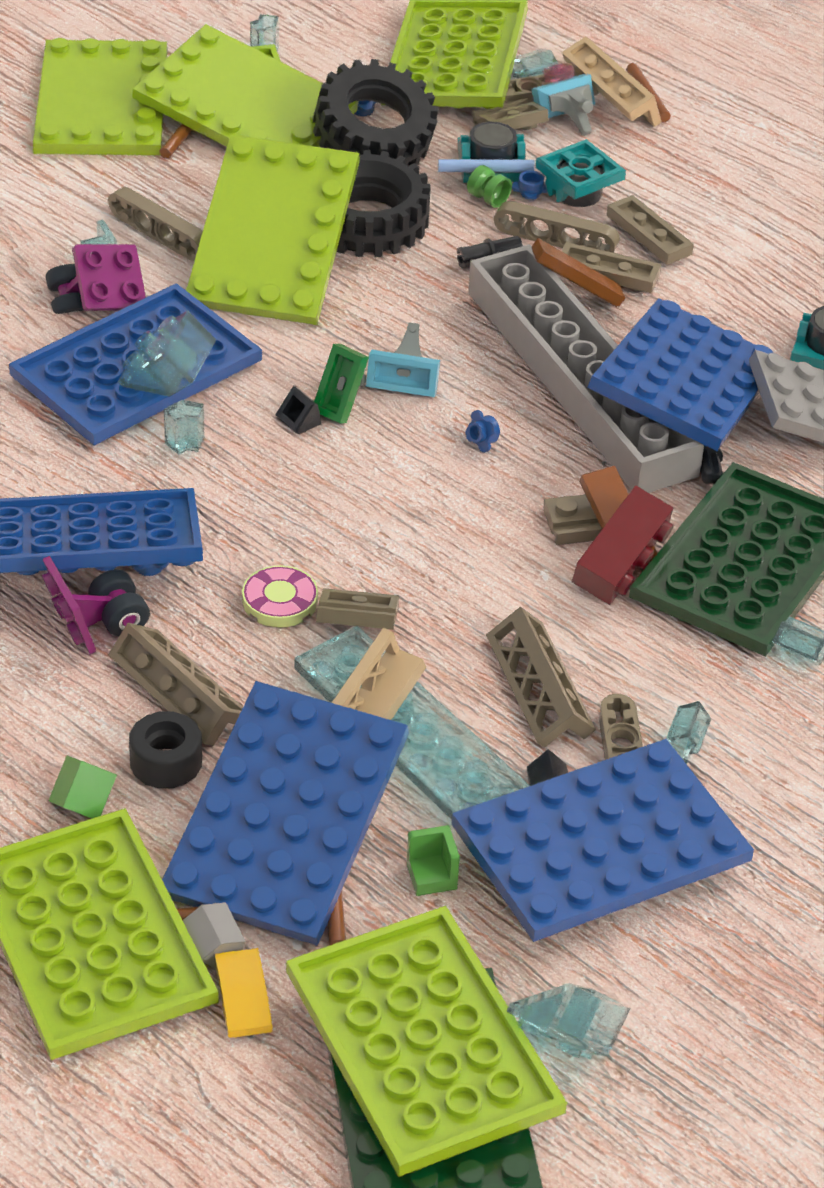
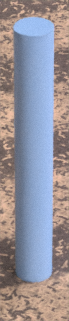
[438,159,535,173]

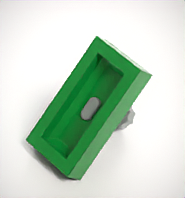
[314,344,369,424]

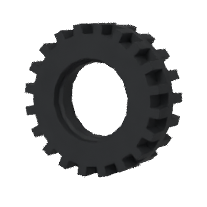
[312,59,439,165]
[337,150,431,257]

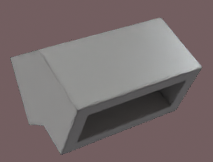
[182,903,246,970]

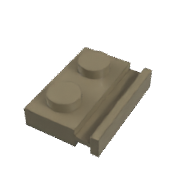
[472,98,549,130]
[543,494,602,545]
[316,588,399,630]

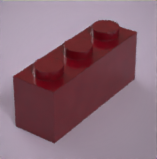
[572,485,674,605]

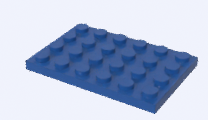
[9,283,262,445]
[587,298,773,451]
[0,488,203,575]
[162,681,409,946]
[451,739,754,942]

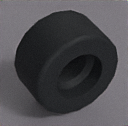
[129,711,202,789]

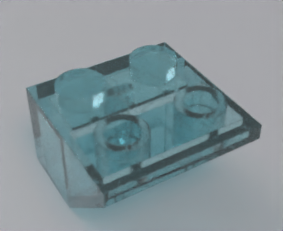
[118,310,216,397]
[506,983,631,1060]

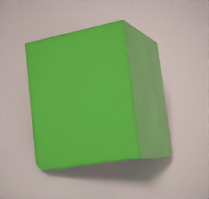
[49,755,117,818]
[406,825,460,896]

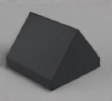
[275,385,322,434]
[526,749,568,786]

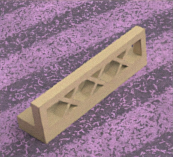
[561,36,662,127]
[332,628,426,720]

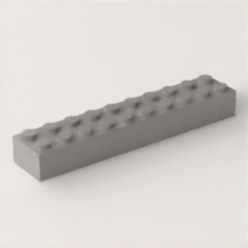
[468,244,704,493]

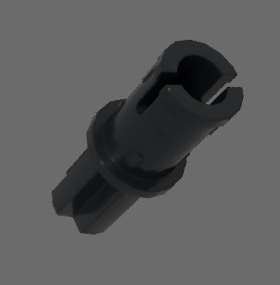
[457,236,523,269]
[700,445,723,485]

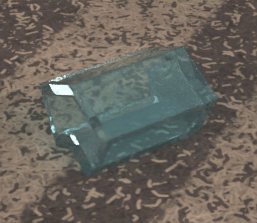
[250,14,279,52]
[512,49,559,78]
[164,400,205,455]
[772,616,824,666]
[666,701,712,764]

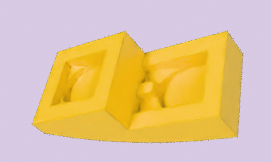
[215,948,273,1038]

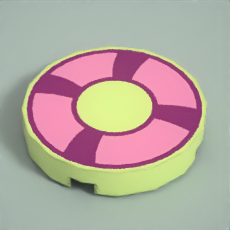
[242,565,318,628]

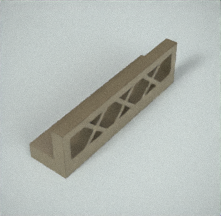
[486,606,596,748]
[108,623,243,746]

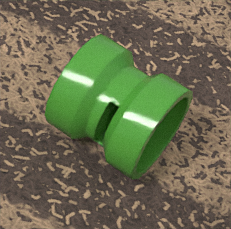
[467,165,512,208]

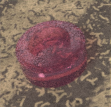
[543,63,575,82]

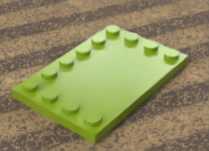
[381,0,528,109]
[132,24,358,147]
[33,38,168,156]
[186,134,360,325]
[0,808,219,1060]
[286,905,567,1176]

